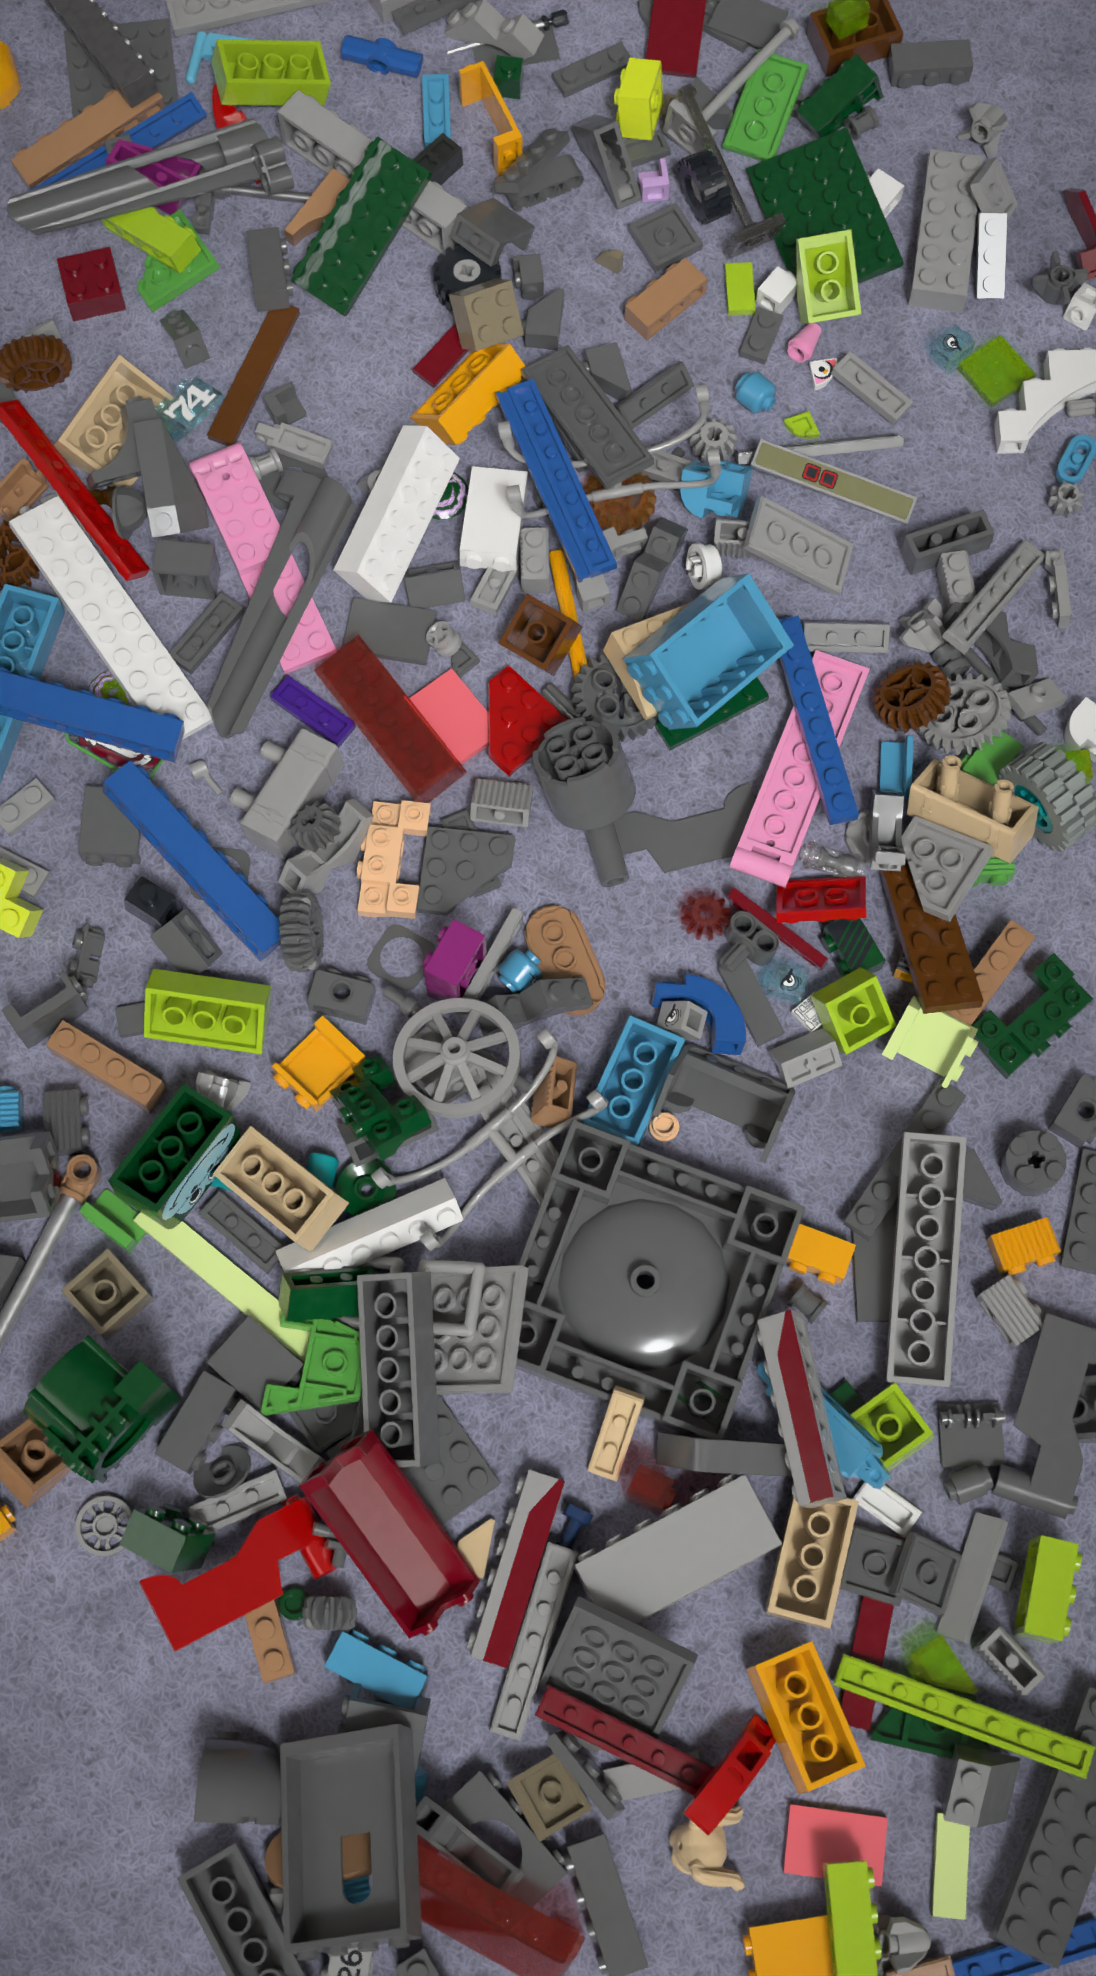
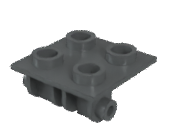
[938,1403,1005,1468]

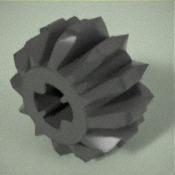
[289,801,341,853]
[302,1596,357,1630]

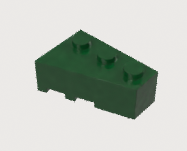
[797,54,883,139]

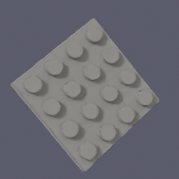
[431,1265,529,1395]

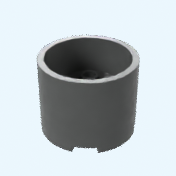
[533,717,636,830]

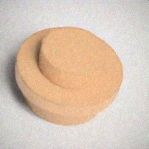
[649,1112,679,1142]

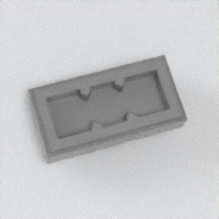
[1008,678,1067,720]

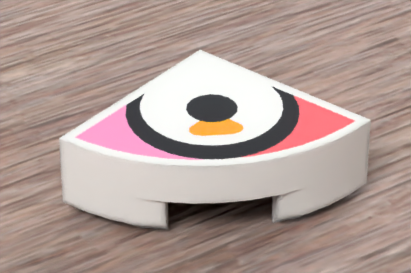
[809,358,837,390]

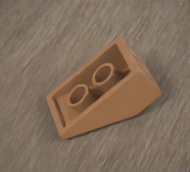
[0,1419,71,1509]

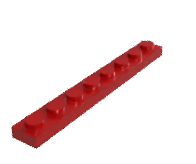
[0,400,151,581]

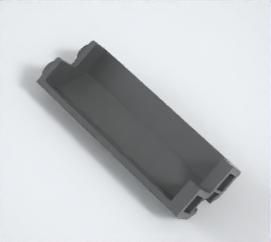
[0,1131,59,1222]

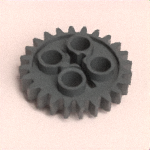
[571,654,659,742]

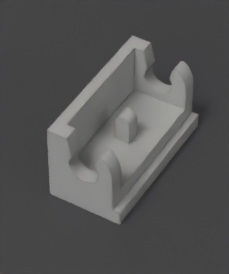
[769,1028,843,1089]

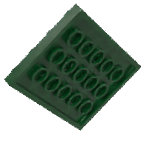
[746,127,904,293]

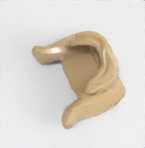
[669,1806,745,1892]

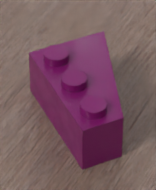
[105,139,202,215]

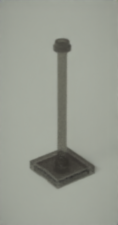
[677,84,786,260]

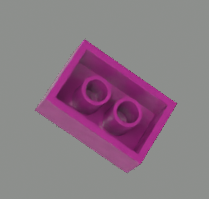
[422,919,487,1001]

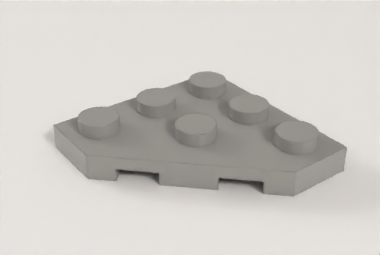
[902,816,994,922]

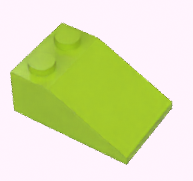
[796,229,862,324]

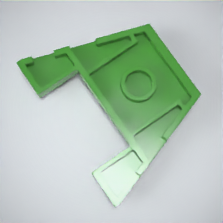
[261,1313,362,1415]

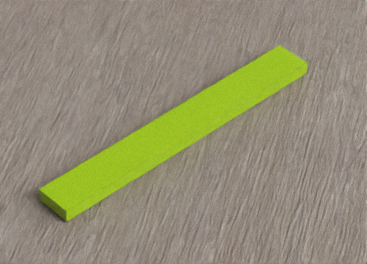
[833,1654,1095,1779]

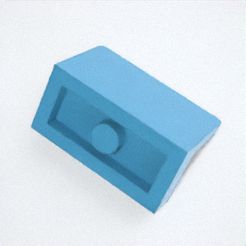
[879,735,913,800]

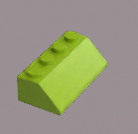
[144,969,271,1055]

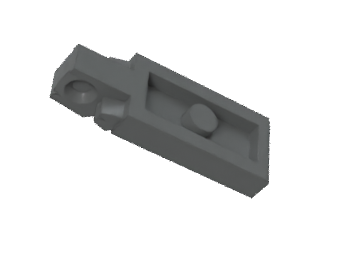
[192,170,216,234]

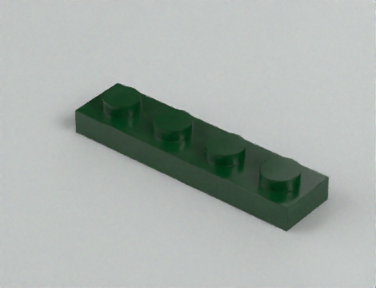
[655,677,769,751]

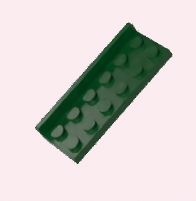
[291,136,433,317]

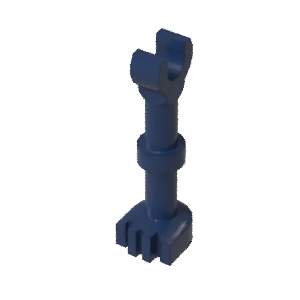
[533,1503,594,1590]

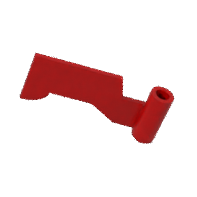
[139,1494,338,1652]

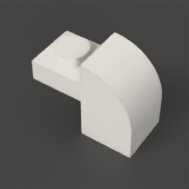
[1064,697,1096,763]

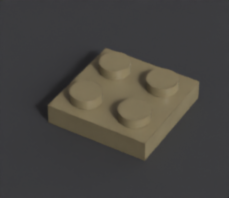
[506,1754,592,1842]

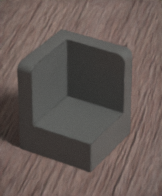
[263,382,307,425]

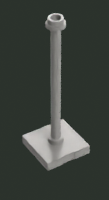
[663,18,799,155]

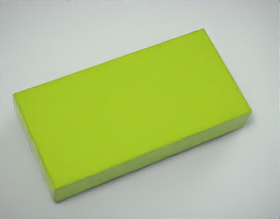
[724,262,756,316]

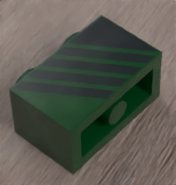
[821,918,886,977]

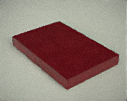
[646,0,707,78]

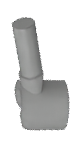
[189,761,223,796]

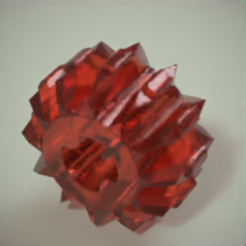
[681,891,731,941]

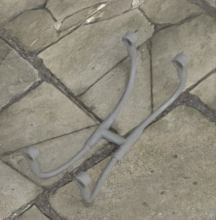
[498,384,721,519]
[371,1028,608,1251]

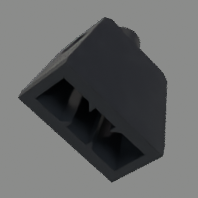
[124,876,183,930]

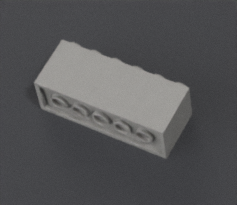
[574,1474,782,1624]

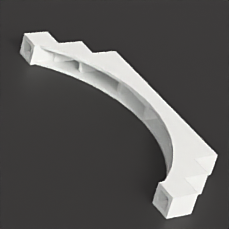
[994,348,1096,454]

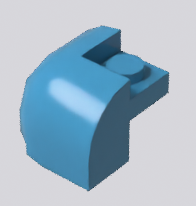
[680,460,753,519]

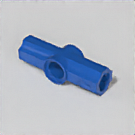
[341,35,423,78]

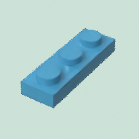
[422,74,451,148]

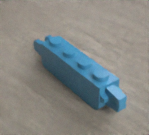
[757,1360,892,1490]

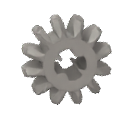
[690,416,737,464]

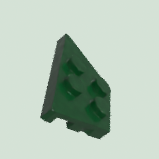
[869,1685,990,1759]

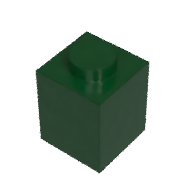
[493,55,523,99]

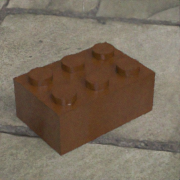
[807,0,904,76]

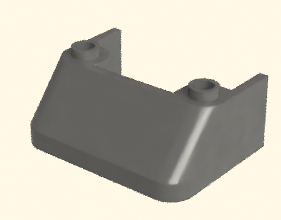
[652,1044,796,1163]

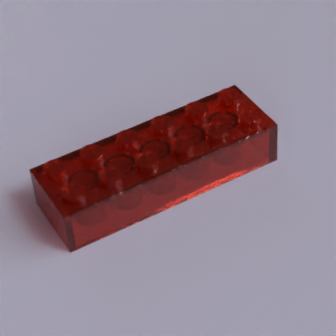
[314,635,467,803]

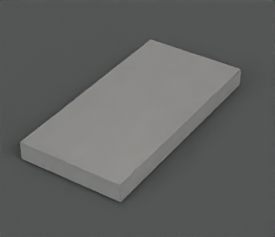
[743,496,853,595]

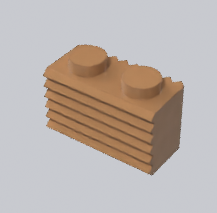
[530,1056,577,1129]

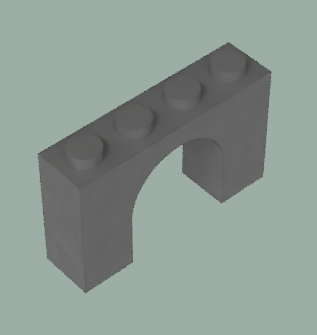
[441,1770,568,1930]

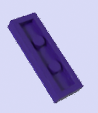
[270,675,356,749]

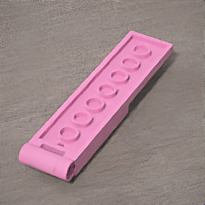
[188,442,337,675]
[730,650,870,888]

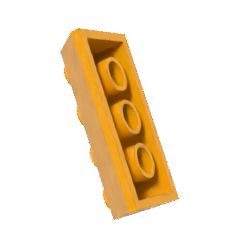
[410,343,526,445]

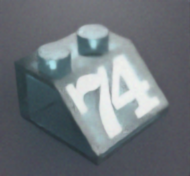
[155,377,226,443]

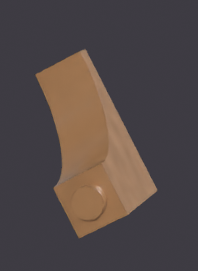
[284,168,350,246]

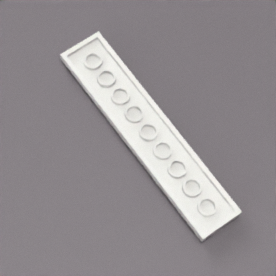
[9,496,213,740]

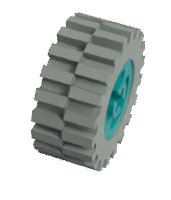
[999,742,1096,852]

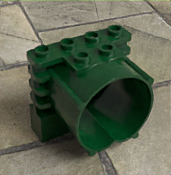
[23,1335,181,1484]

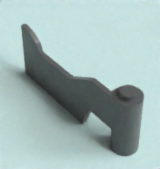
[586,783,755,887]
[991,1313,1096,1519]

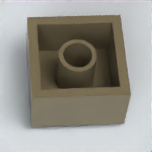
[449,278,524,351]
[61,1249,154,1341]

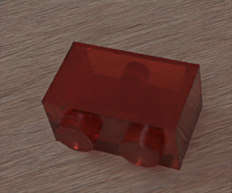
[625,1464,677,1515]

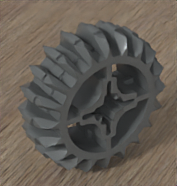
[278,892,324,972]

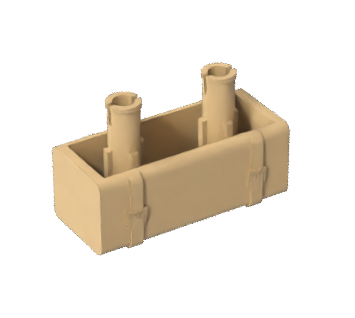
[907,755,1039,864]

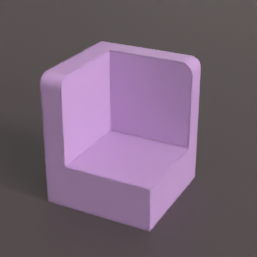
[638,158,670,202]

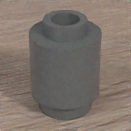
[944,1464,994,1505]

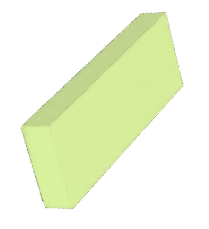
[931,1812,970,1920]

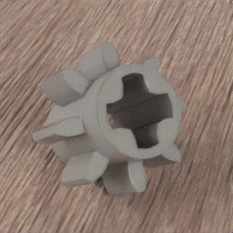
[1048,481,1084,518]

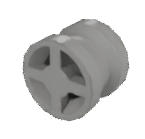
[426,621,462,657]

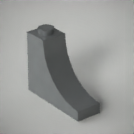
[572,114,642,210]
[86,396,159,490]

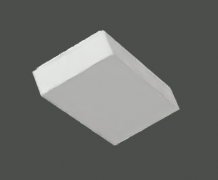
[852,1482,922,1538]

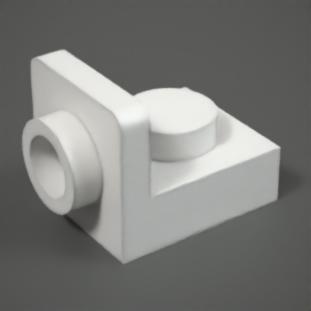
[1063,283,1096,330]

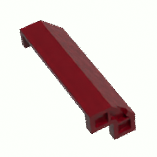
[299,1429,480,1639]

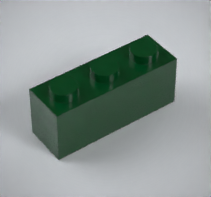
[278,1266,375,1322]

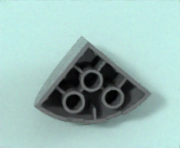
[194,1731,282,1825]

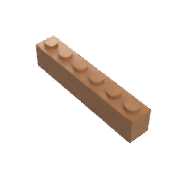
[11,90,166,190]

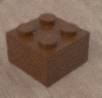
[498,593,583,676]

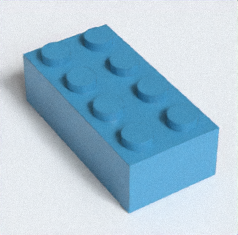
[581,1015,685,1147]

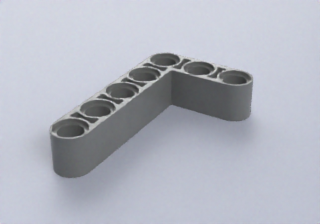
[656,1432,792,1477]

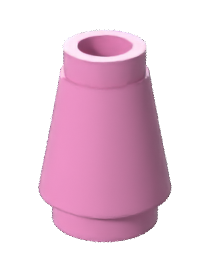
[787,323,822,363]

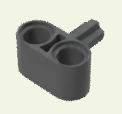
[720,911,779,972]

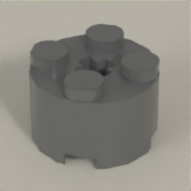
[1000,1130,1066,1197]

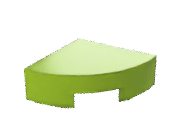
[783,411,820,439]

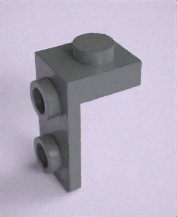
[160,310,210,369]

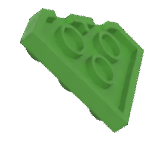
[136,209,220,313]

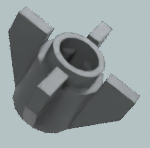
[1032,251,1089,305]

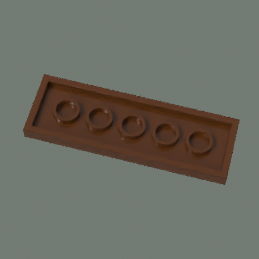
[879,859,984,1014]

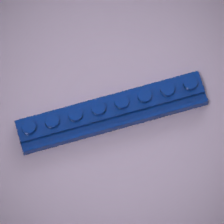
[496,379,617,583]

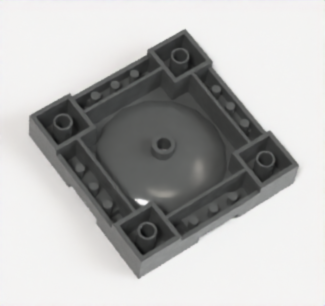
[516,1120,805,1439]

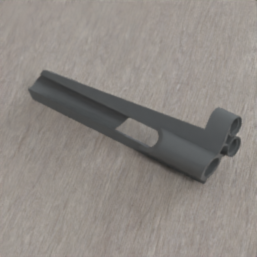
[6,118,295,235]
[208,470,357,738]

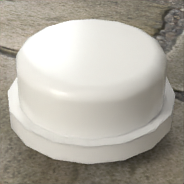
[686,543,722,590]

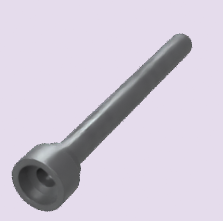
[214,185,313,204]

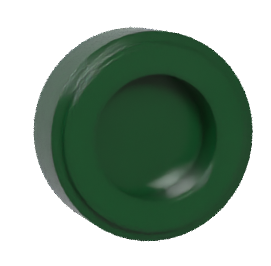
[279,1588,309,1621]

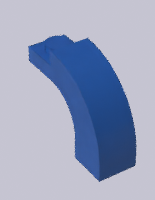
[651,974,746,1055]

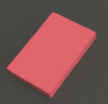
[406,668,489,767]
[783,1804,888,1886]

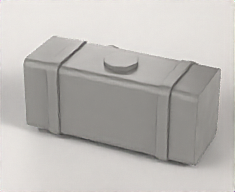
[229,728,345,859]

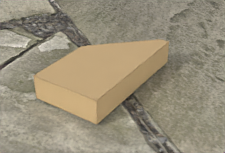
[457,1519,495,1579]

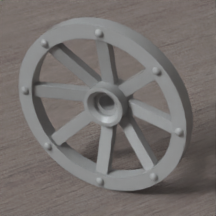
[393,998,521,1118]

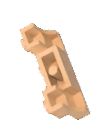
[357,800,431,919]

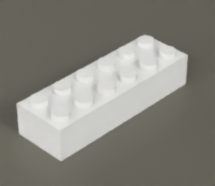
[334,425,460,603]

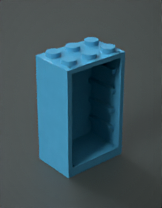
[623,573,794,730]

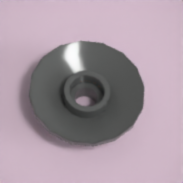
[193,1445,251,1498]

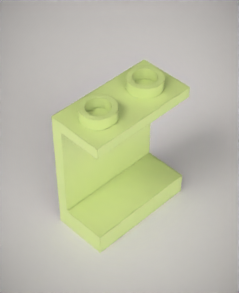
[882,996,979,1088]

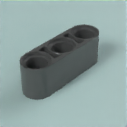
[506,155,584,211]

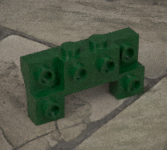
[973,953,1093,1079]
[330,1055,432,1162]

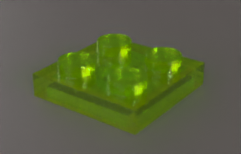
[957,335,1036,408]

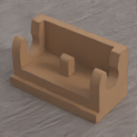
[0,458,50,523]

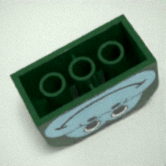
[108,1084,240,1229]

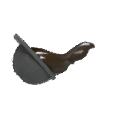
[89,485,148,539]

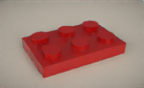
[776,876,867,924]

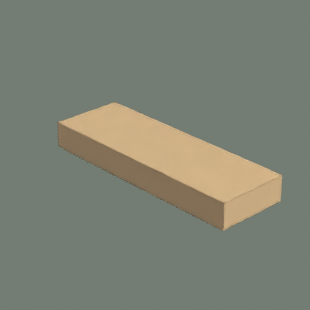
[587,1386,645,1482]

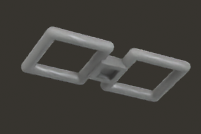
[331,1257,485,1337]

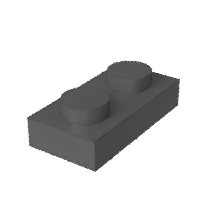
[739,307,784,365]

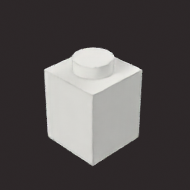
[756,266,797,314]

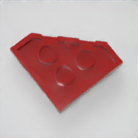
[487,665,568,777]

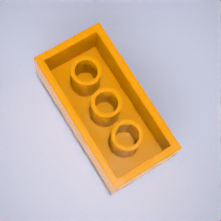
[746,1641,866,1794]

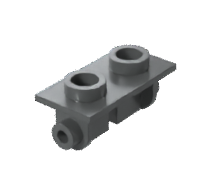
[67,923,105,988]

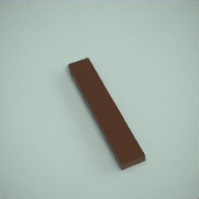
[207,305,300,446]

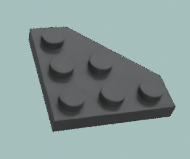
[417,826,515,916]

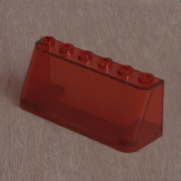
[418,1839,586,1976]

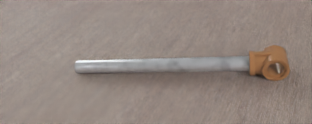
[0,1154,102,1352]

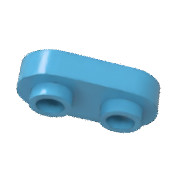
[1056,435,1096,485]

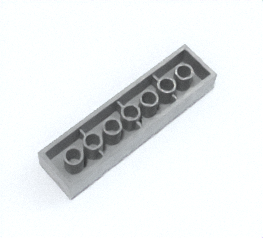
[278,90,467,255]
[885,1132,967,1387]

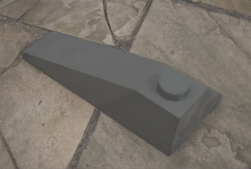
[133,418,209,538]

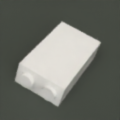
[460,466,528,572]

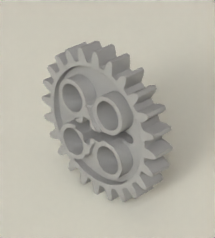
[919,673,1012,755]

